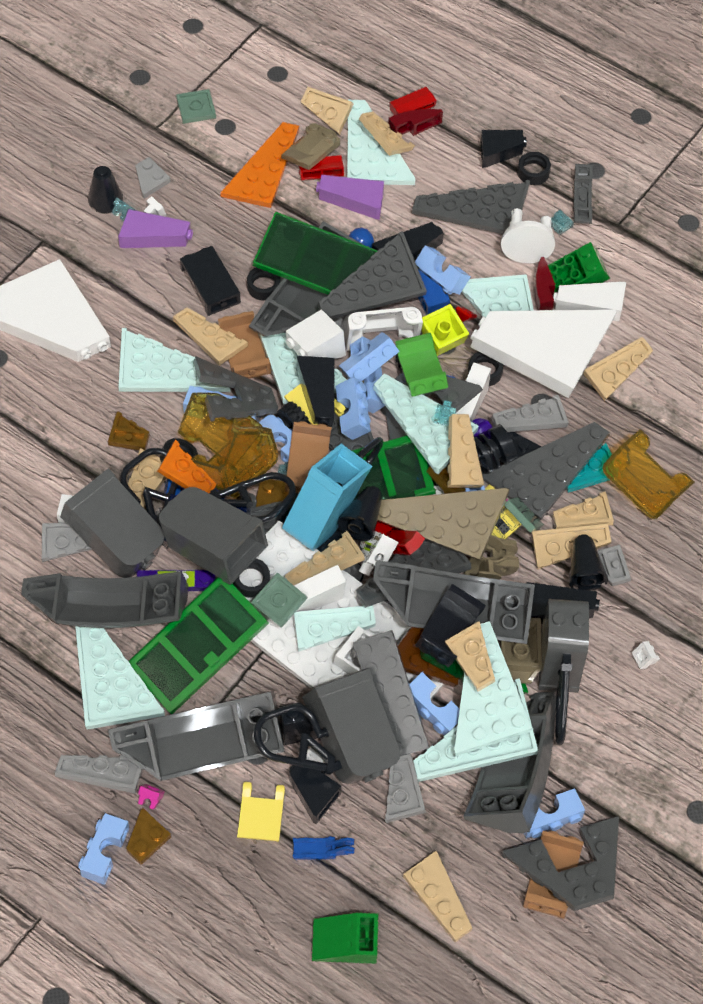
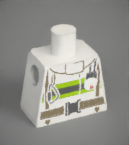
[359,531,398,576]

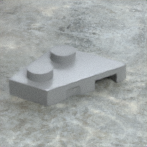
[135,157,171,199]
[598,545,631,586]

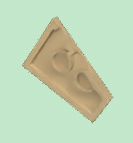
[301,87,354,135]
[445,621,495,692]

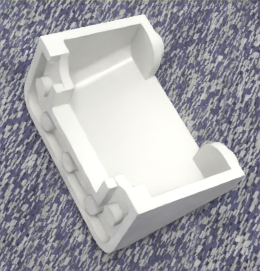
[342,307,423,351]

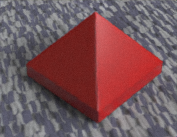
[456,306,477,323]

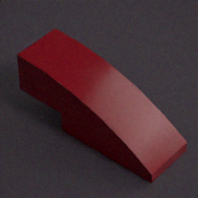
[388,109,443,136]
[534,257,555,310]

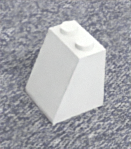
[285,310,346,359]

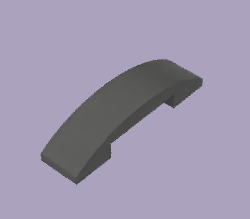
[573,164,593,224]

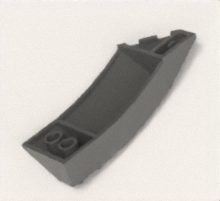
[249,221,367,337]
[373,560,535,644]
[21,571,188,628]
[108,691,285,781]
[463,691,556,833]

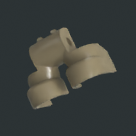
[464,535,519,580]

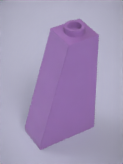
[316,175,384,220]
[118,209,193,248]

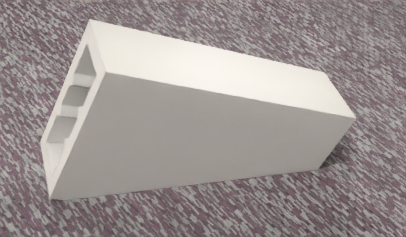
[553,282,626,321]
[456,362,491,422]
[292,565,346,617]

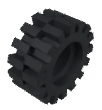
[277,401,310,429]

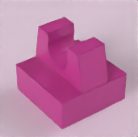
[138,784,165,809]

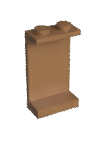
[218,311,271,379]
[285,421,332,493]
[523,831,584,919]

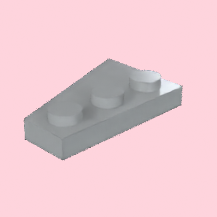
[385,754,426,823]

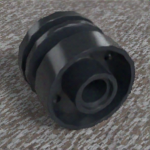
[474,424,518,474]

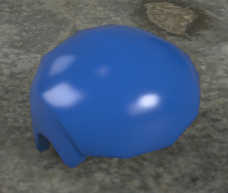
[349,228,374,248]

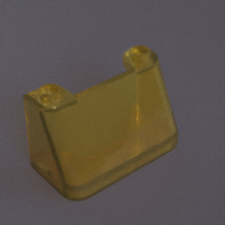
[178,393,263,471]
[191,420,279,498]
[603,429,695,519]

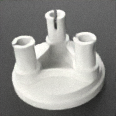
[501,209,555,263]

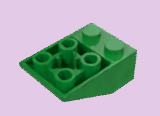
[548,242,610,293]
[312,913,378,964]

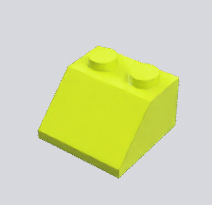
[421,304,469,356]

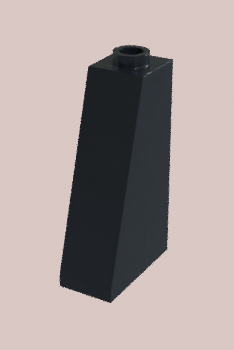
[372,222,444,261]
[295,356,335,427]
[526,582,600,624]

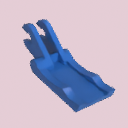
[293,837,354,860]

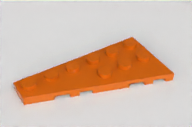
[220,122,299,208]

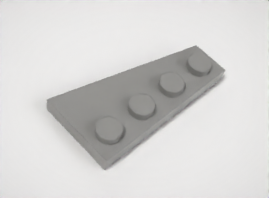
[491,395,569,432]
[42,523,92,562]
[55,755,143,794]

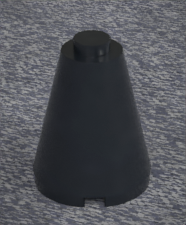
[88,166,123,214]
[337,486,383,541]
[569,534,608,591]

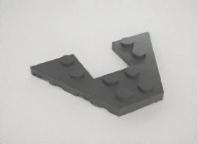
[193,356,278,421]
[385,372,483,463]
[502,816,619,911]

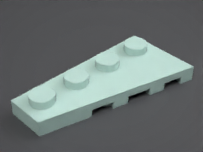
[294,605,376,652]

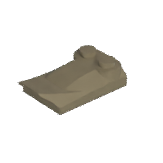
[281,123,340,170]
[501,618,542,684]

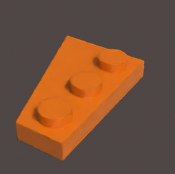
[157,440,217,494]

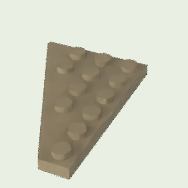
[377,488,510,561]

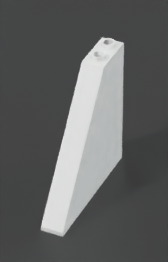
[0,259,111,362]
[470,309,617,398]

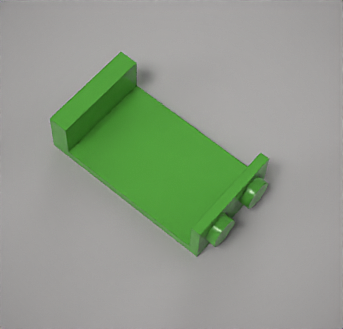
[395,333,448,397]

